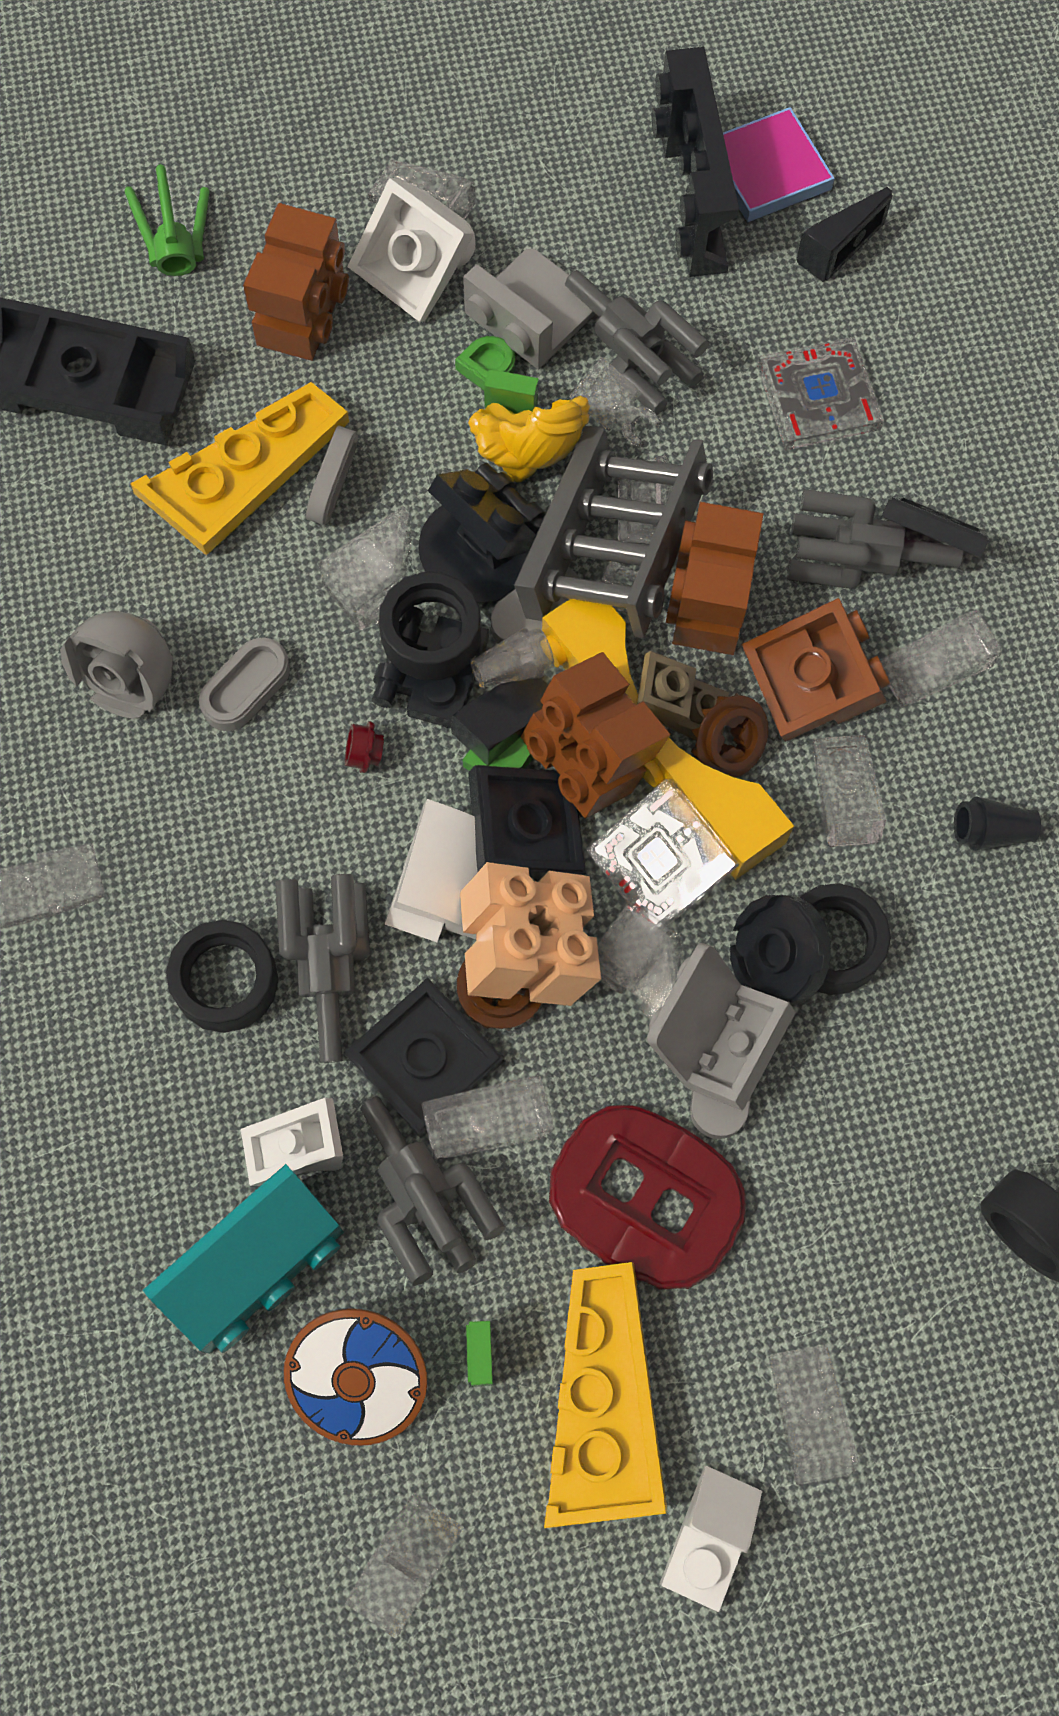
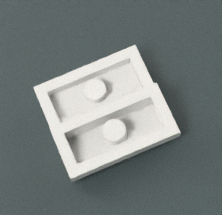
[394,799,478,939]

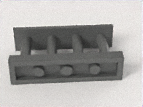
[514,426,713,638]

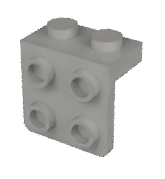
[463,249,595,370]
[647,943,796,1111]

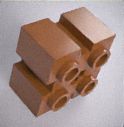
[243,203,349,361]
[666,502,764,655]
[521,652,671,819]

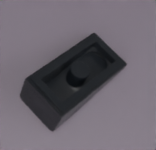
[796,187,893,282]
[451,667,548,766]

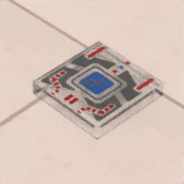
[757,337,884,450]
[586,779,740,935]

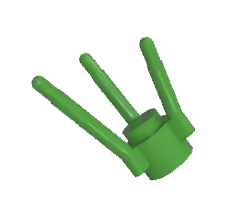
[125,164,210,276]

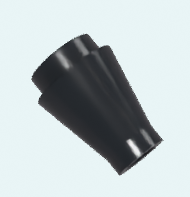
[954,796,1041,851]

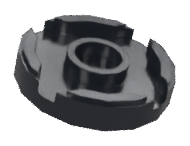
[730,895,831,1007]

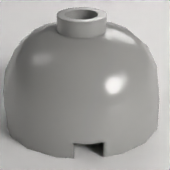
[60,610,173,719]

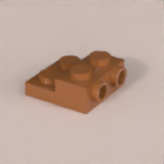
[742,598,891,742]

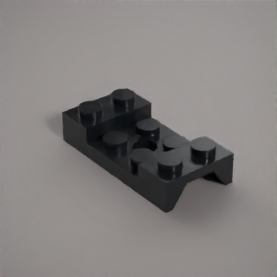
[651,46,739,277]
[0,297,196,446]

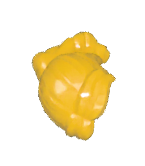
[468,396,590,482]

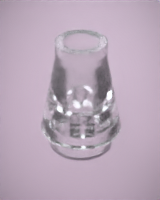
[470,627,554,689]

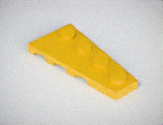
[130,382,349,556]
[544,1262,668,1528]

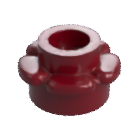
[345,721,384,773]

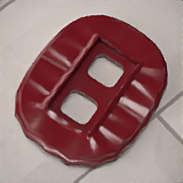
[549,1105,746,1290]

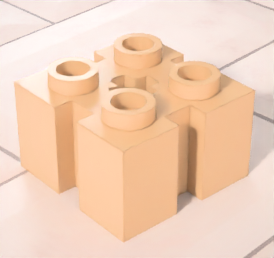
[460,862,601,1006]

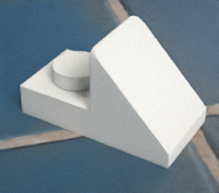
[241,1098,343,1186]
[660,1465,762,1612]

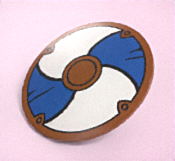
[284,1308,427,1446]

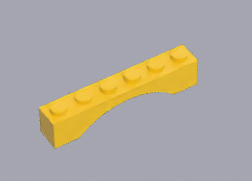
[540,599,794,880]

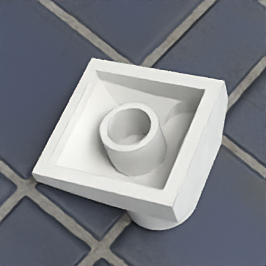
[347,178,475,322]

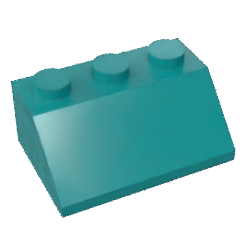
[142,1164,344,1354]

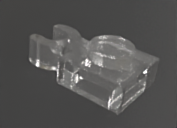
[569,357,662,448]

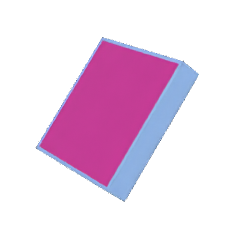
[723,107,835,223]

